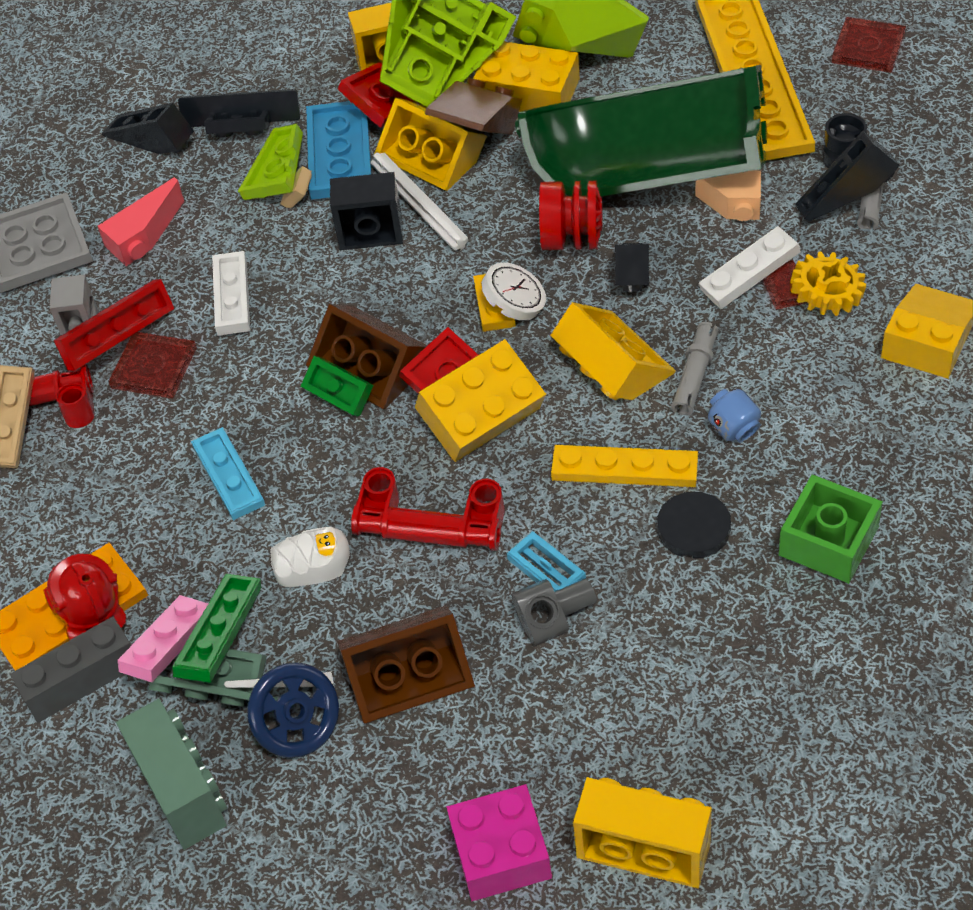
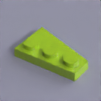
[238,124,303,200]

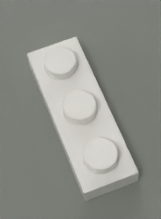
[699,226,801,309]
[212,251,250,336]

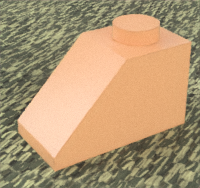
[695,170,761,221]

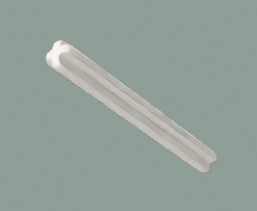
[371,152,468,250]

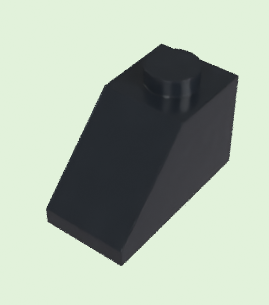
[615,243,649,292]

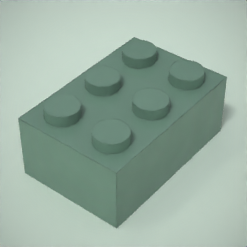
[116,699,228,850]

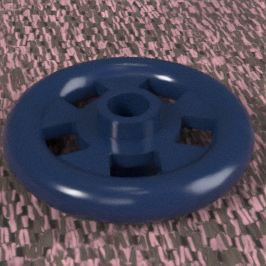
[247,662,339,758]

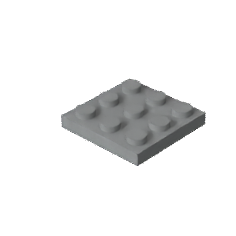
[0,192,93,293]

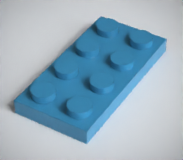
[306,101,372,200]

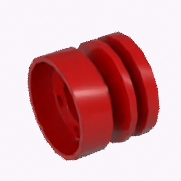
[539,181,603,250]

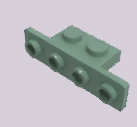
[138,649,294,713]

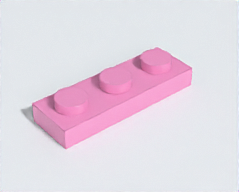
[117,595,208,682]

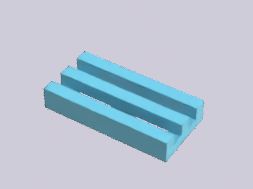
[507,531,586,591]

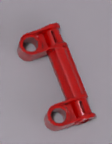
[29,364,95,428]
[351,467,505,551]

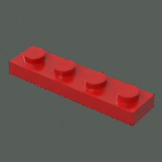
[53,279,175,371]

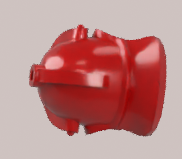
[43,553,126,640]

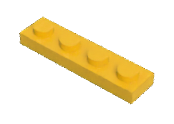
[551,445,698,487]

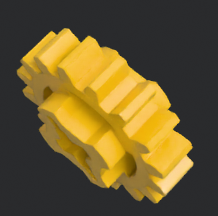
[790,252,866,316]

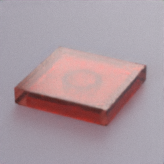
[832,17,906,73]
[108,332,197,399]

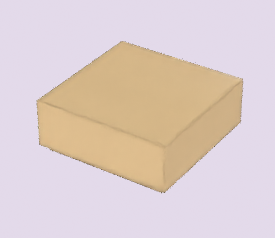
[280,166,312,208]

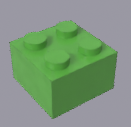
[779,475,883,583]

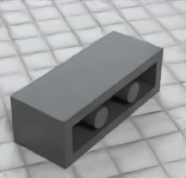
[10,616,131,723]

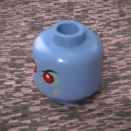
[708,389,761,443]

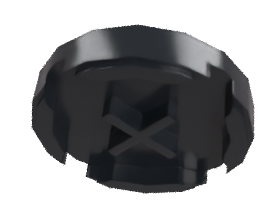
[657,492,731,559]

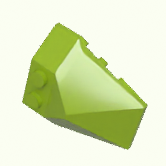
[379,0,516,108]
[513,0,649,58]

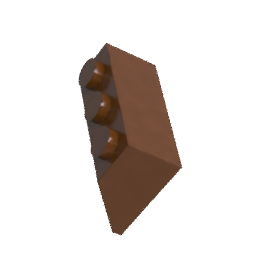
[306,304,427,409]
[337,605,475,724]

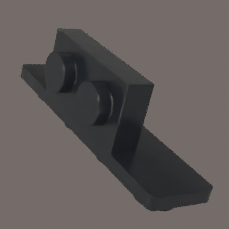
[178,89,301,137]

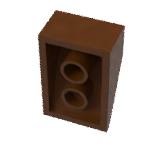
[425,77,522,135]

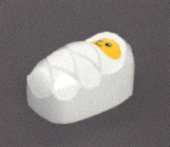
[271,527,350,587]

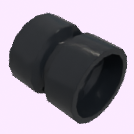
[822,113,867,168]

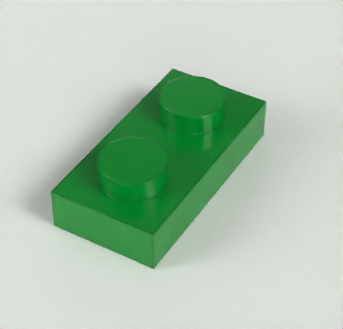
[300,356,374,416]

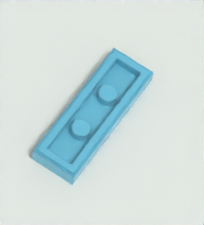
[191,427,265,520]

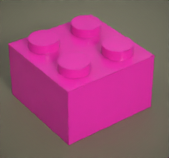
[446,784,552,902]

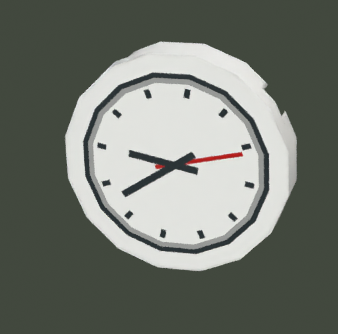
[482,262,546,320]

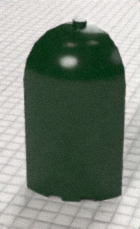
[515,65,767,197]

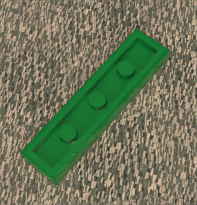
[172,574,261,683]

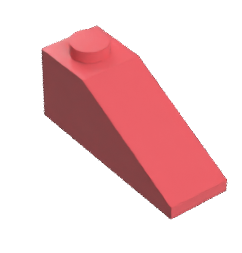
[97,177,184,266]

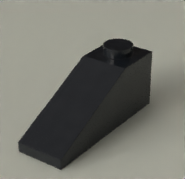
[102,103,194,154]
[795,131,900,222]

